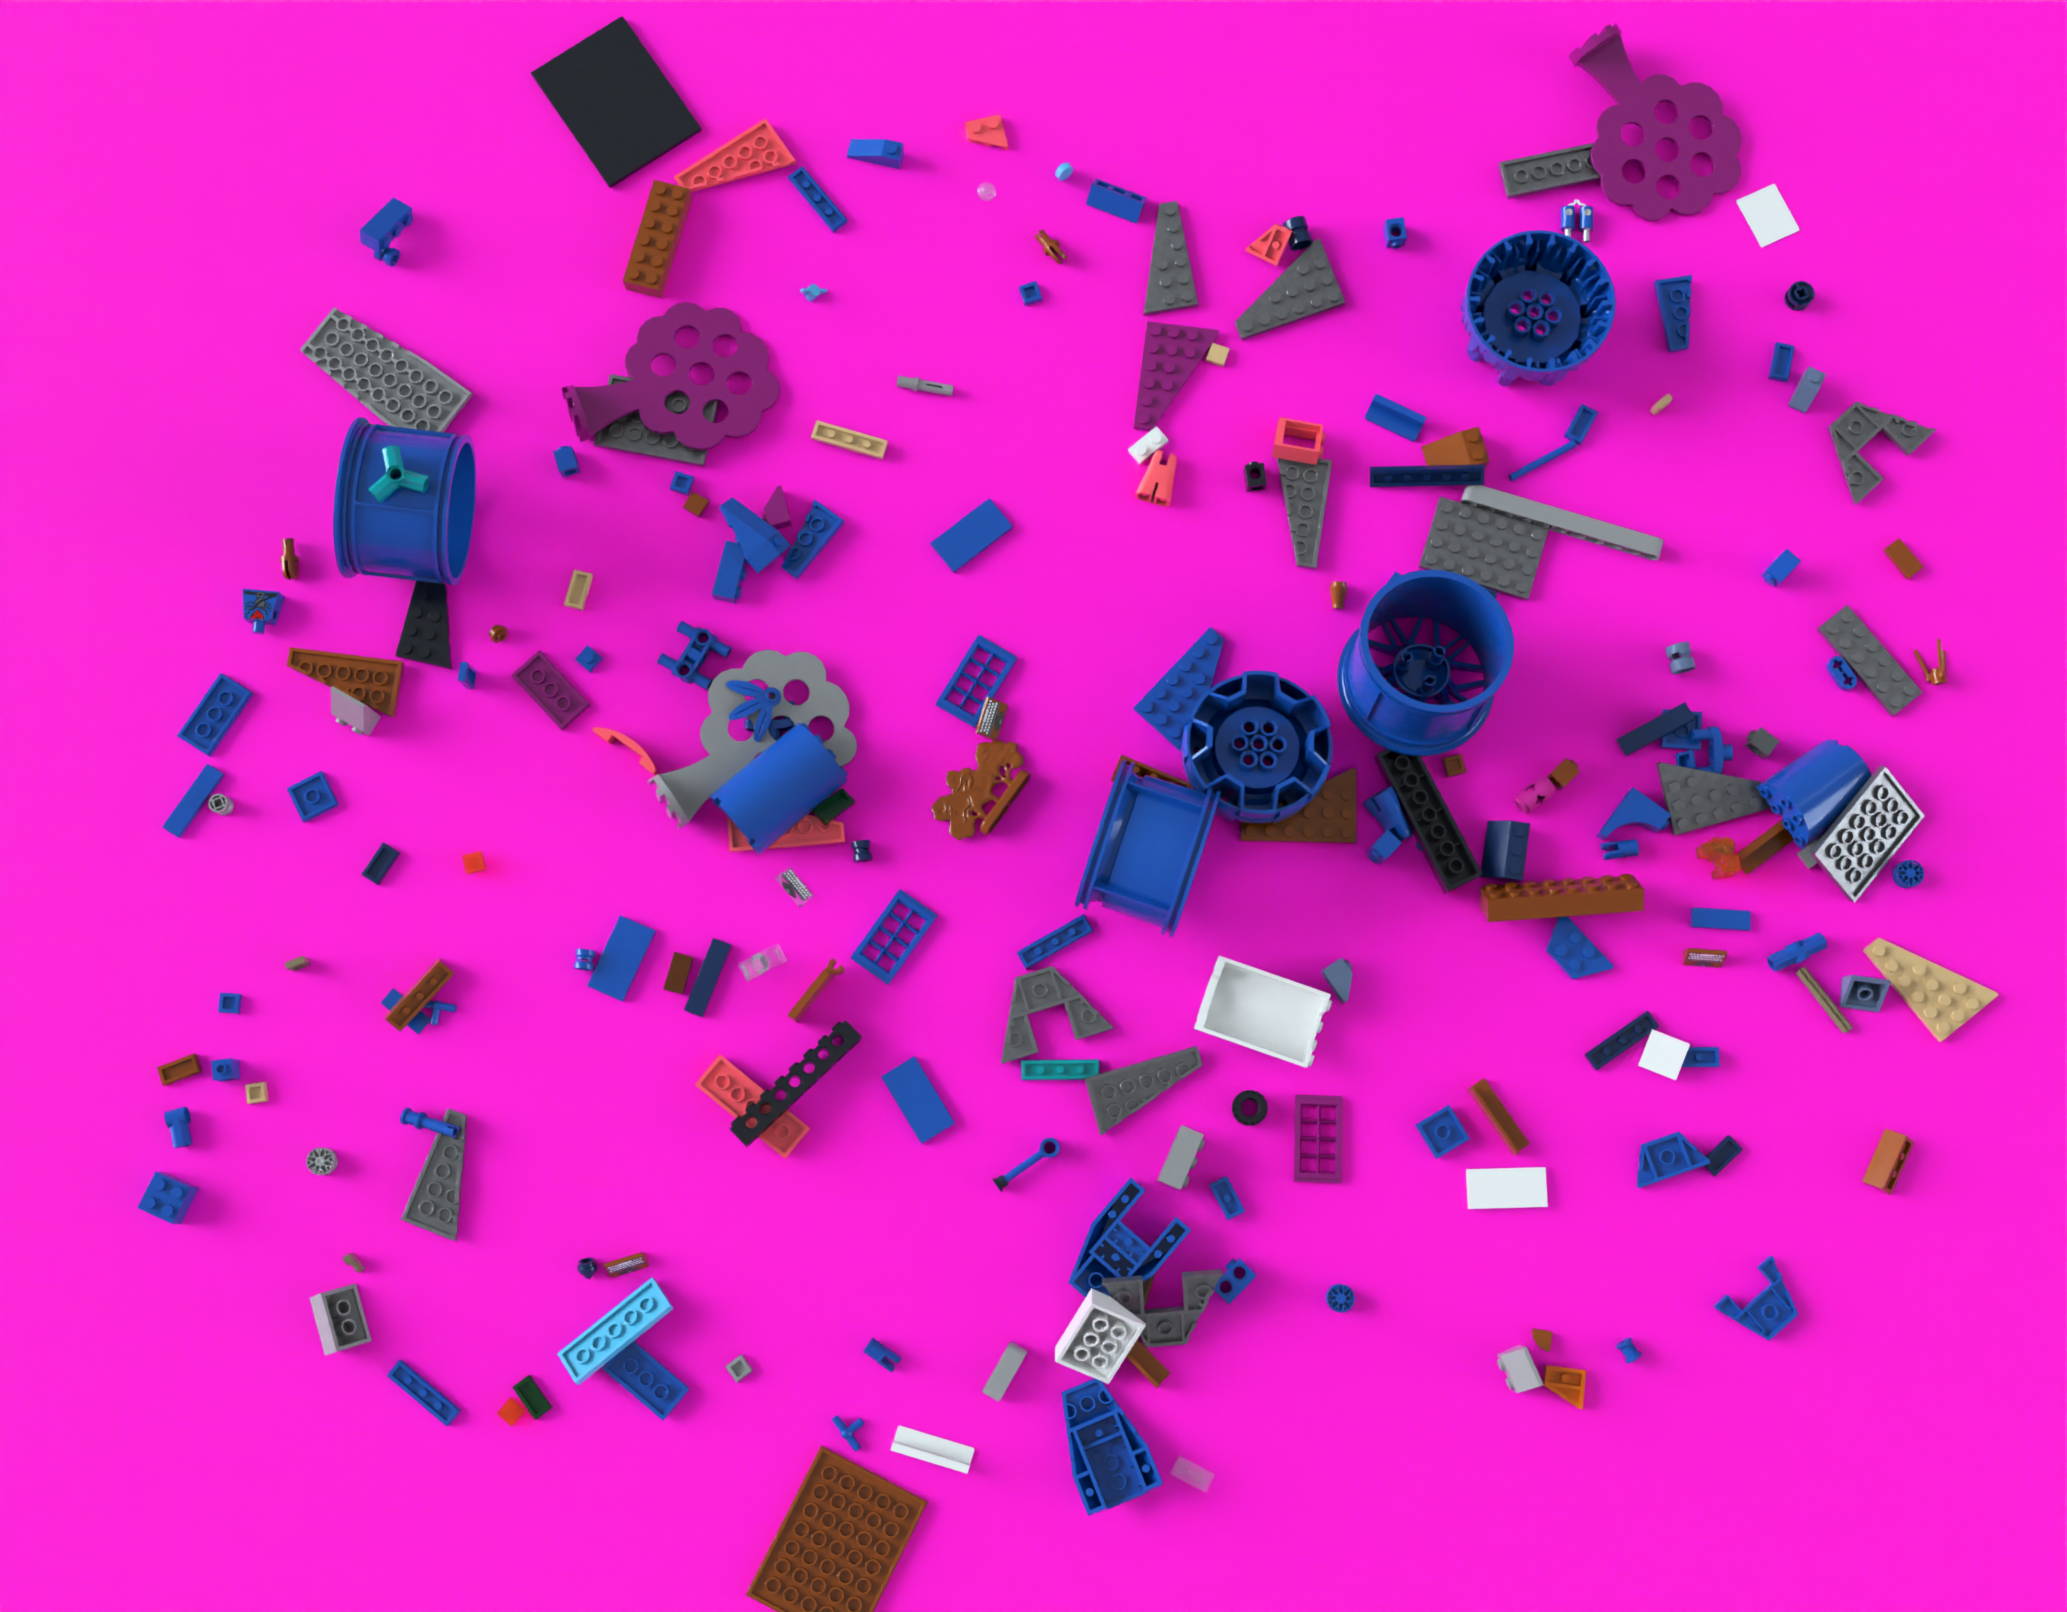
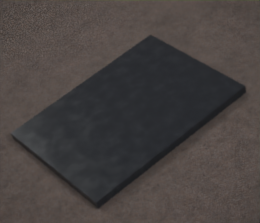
[531,16,702,188]

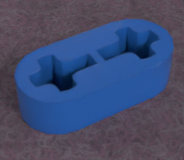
[1826,656,1857,691]

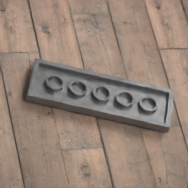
[1498,143,1601,199]
[1817,605,1922,717]

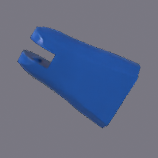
[1362,785,1412,842]

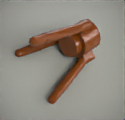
[1914,639,1947,685]

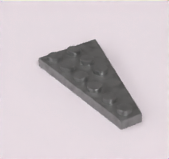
[1143,201,1198,316]
[1277,458,1332,570]
[1084,1046,1202,1135]
[401,1108,468,1241]

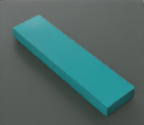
[1021,1060,1099,1080]

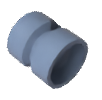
[1665,642,1696,675]

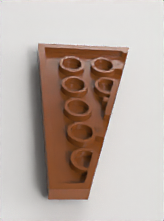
[287,647,404,718]

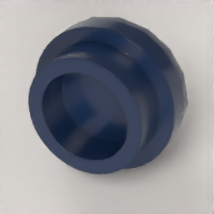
[577,1258,598,1279]

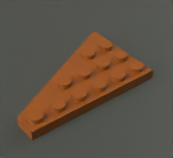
[1241,769,1356,844]

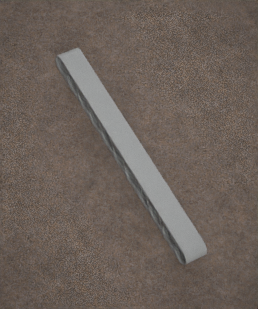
[1461,485,1664,560]

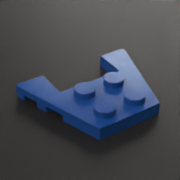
[1713,1256,1799,1341]

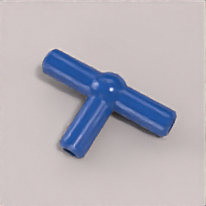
[424,1000,457,1025]
[832,1415,864,1451]

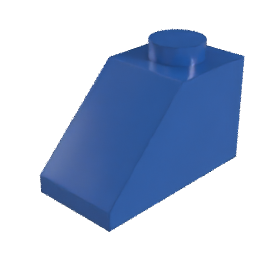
[1761,549,1801,587]

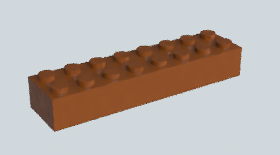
[1480,874,1644,922]

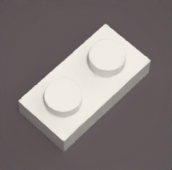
[1128,426,1168,465]

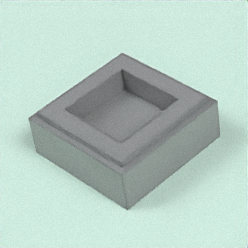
[725,1354,753,1383]

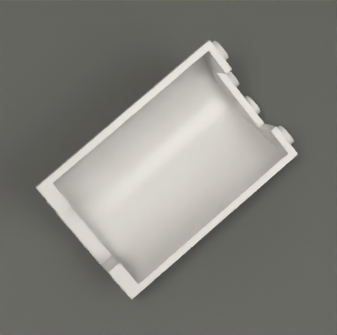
[1194,955,1332,1068]

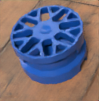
[1892,860,1924,888]
[1325,1284,1355,1313]

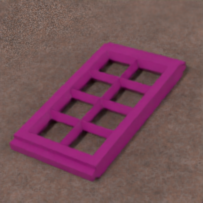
[1294,1095,1343,1183]

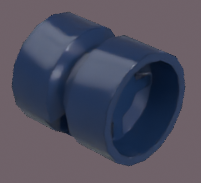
[1283,216,1313,251]

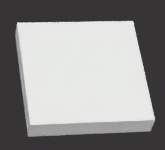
[1638,1029,1690,1080]

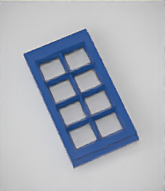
[935,635,1017,728]
[851,889,938,985]

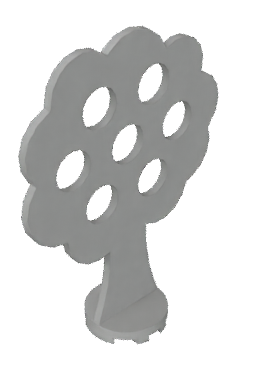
[647,650,857,829]

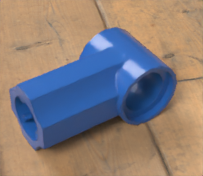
[164,1106,192,1148]

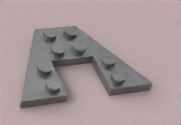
[1828,402,1936,505]
[1001,966,1113,1064]
[1102,1269,1223,1347]

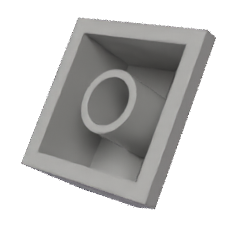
[1497,1345,1544,1393]

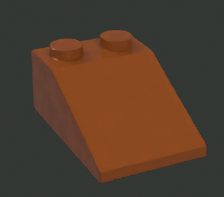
[1421,427,1490,468]

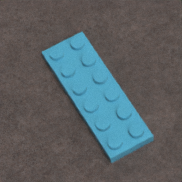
[557,1277,674,1385]

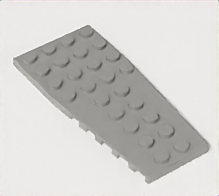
[300,307,473,432]

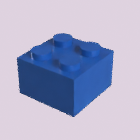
[137,1171,199,1224]

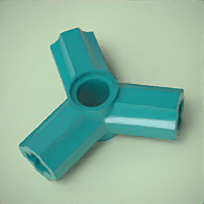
[368,445,429,503]

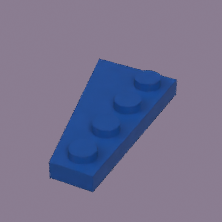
[1654,275,1692,353]

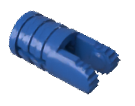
[1600,839,1639,860]
[863,1337,902,1372]

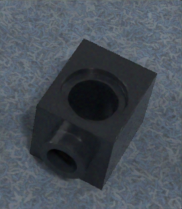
[1243,461,1267,492]

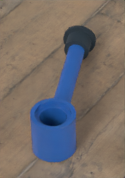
[993,1138,1060,1192]

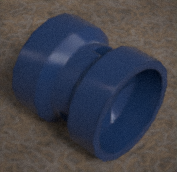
[851,840,872,863]

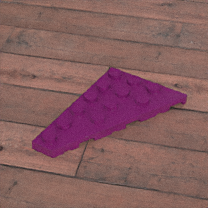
[1133,321,1219,431]

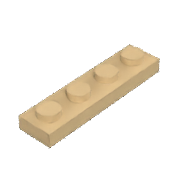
[811,420,888,460]

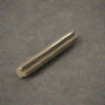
[1796,967,1852,1033]

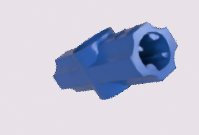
[1767,932,1827,972]

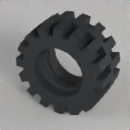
[1232,1090,1268,1126]

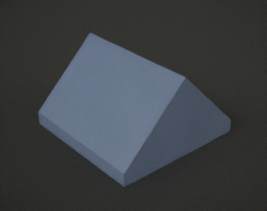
[1840,975,1891,1012]

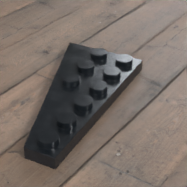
[395,581,452,670]

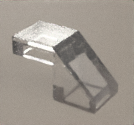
[739,944,788,982]

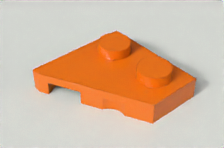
[1543,1365,1586,1410]

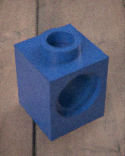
[1383,217,1407,249]
[553,446,581,478]
[211,1058,240,1082]

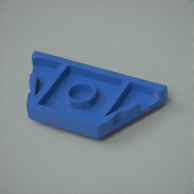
[1545,916,1614,980]
[1636,1132,1711,1188]

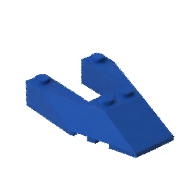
[1068,1177,1191,1298]

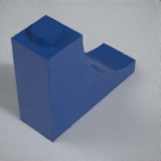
[1596,787,1671,840]

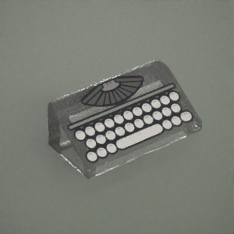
[774,867,814,908]

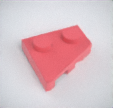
[1245,223,1293,266]

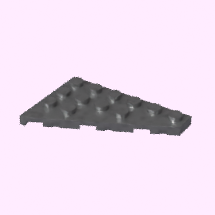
[1235,238,1345,341]

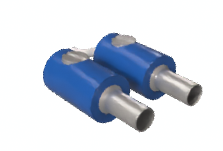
[1561,200,1593,243]

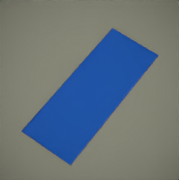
[381,988,431,1034]

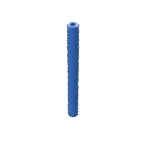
[1509,440,1577,481]

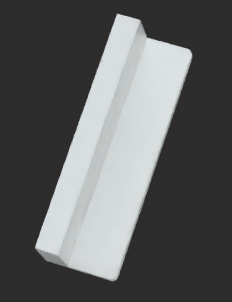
[891,1425,974,1474]

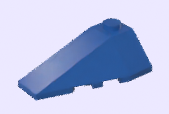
[719,497,791,573]

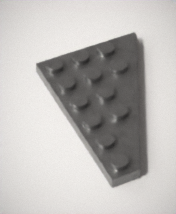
[1656,762,1771,835]

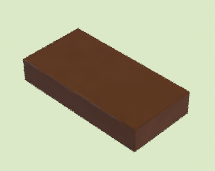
[664,952,694,995]

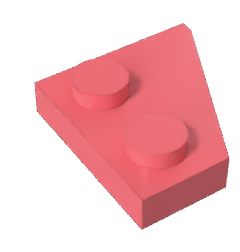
[965,114,1008,150]

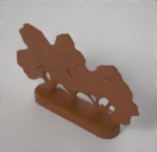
[931,740,1031,841]

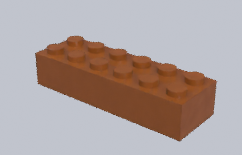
[623,180,692,298]

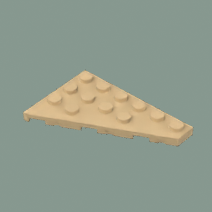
[1862,938,1998,1042]

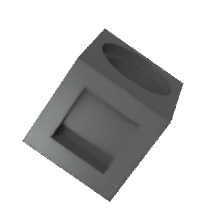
[1744,727,1780,759]

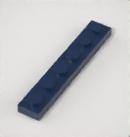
[1370,464,1485,487]

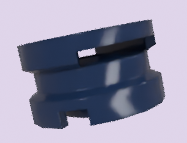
[1784,281,1815,311]

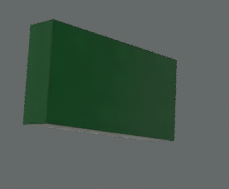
[813,788,855,825]
[512,1375,553,1420]

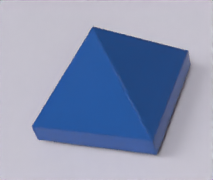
[1675,749,1696,769]

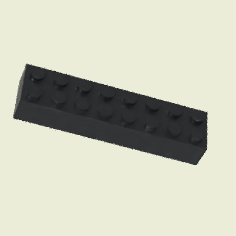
[1374,749,1483,894]

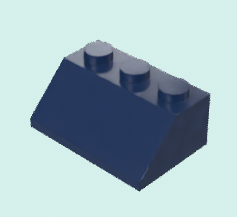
[1480,821,1530,883]

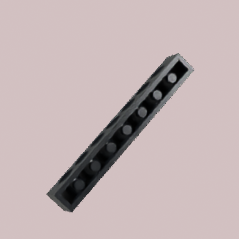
[730,1020,862,1148]

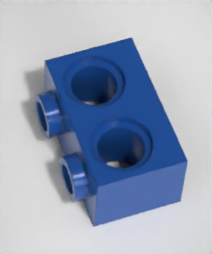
[1367,830,1402,865]
[1214,1258,1257,1304]

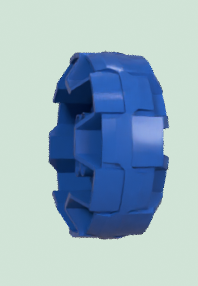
[1181,671,1333,824]

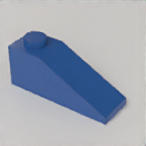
[847,139,904,169]

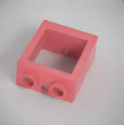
[1272,417,1326,465]

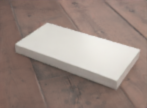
[1466,1167,1548,1209]

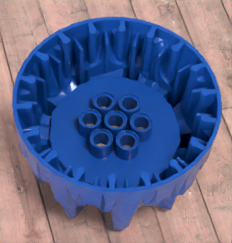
[1461,230,1616,387]

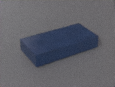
[361,842,400,885]
[1704,1135,1743,1176]

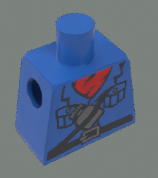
[243,589,285,634]

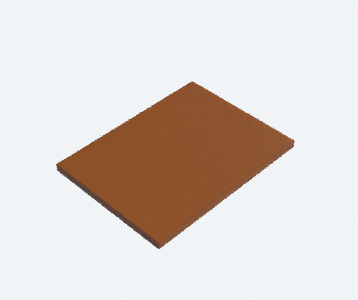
[746,1445,928,1612]

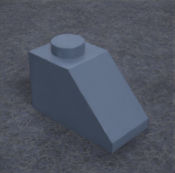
[1788,366,1826,414]
[1320,957,1353,1004]

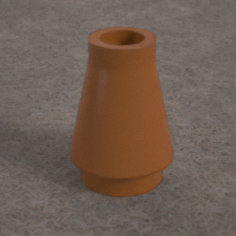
[1329,581,1348,609]

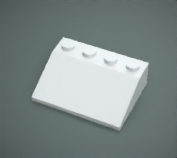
[1055,1288,1146,1384]

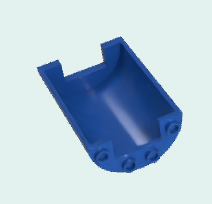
[709,723,848,855]

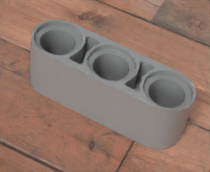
[982,1341,1028,1402]

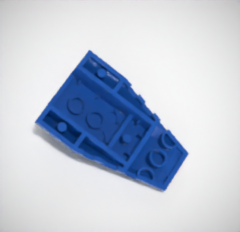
[1061,1379,1163,1516]

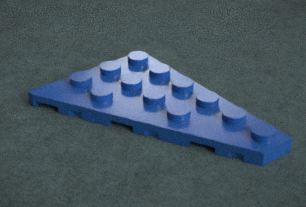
[1133,627,1224,753]

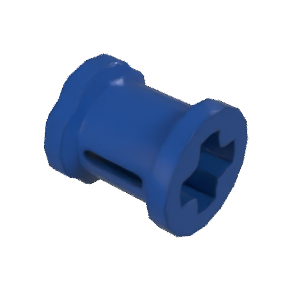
[1615,1337,1642,1364]

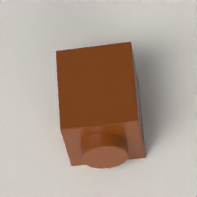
[1547,758,1580,790]

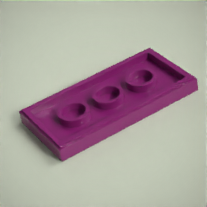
[511,650,591,731]

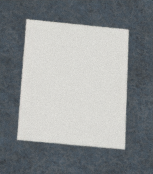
[1736,183,1800,248]

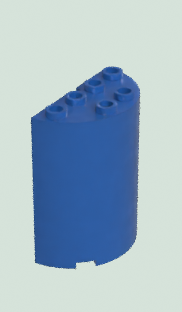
[1756,740,1872,849]

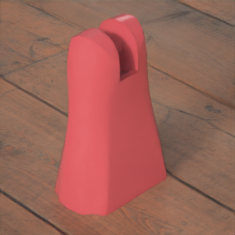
[1135,450,1177,507]

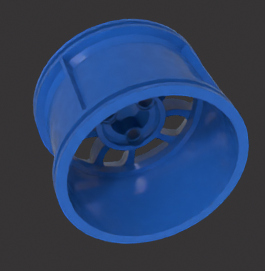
[1075,759,1221,938]

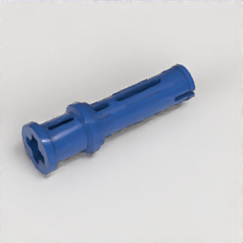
[400,1107,459,1138]

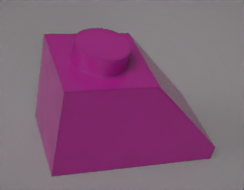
[762,485,792,529]

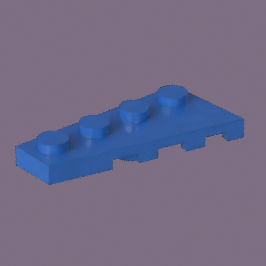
[781,500,844,579]

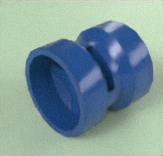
[374,246,400,267]
[574,949,595,971]

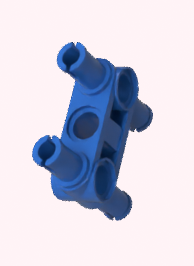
[657,621,732,690]

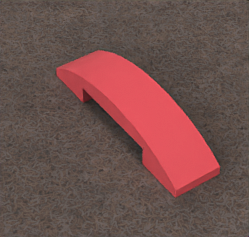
[592,727,659,775]

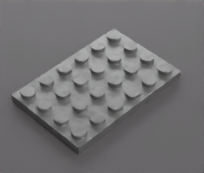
[594,374,719,467]
[1418,497,1549,601]
[1809,765,1924,903]

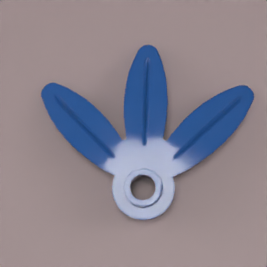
[726,680,781,742]

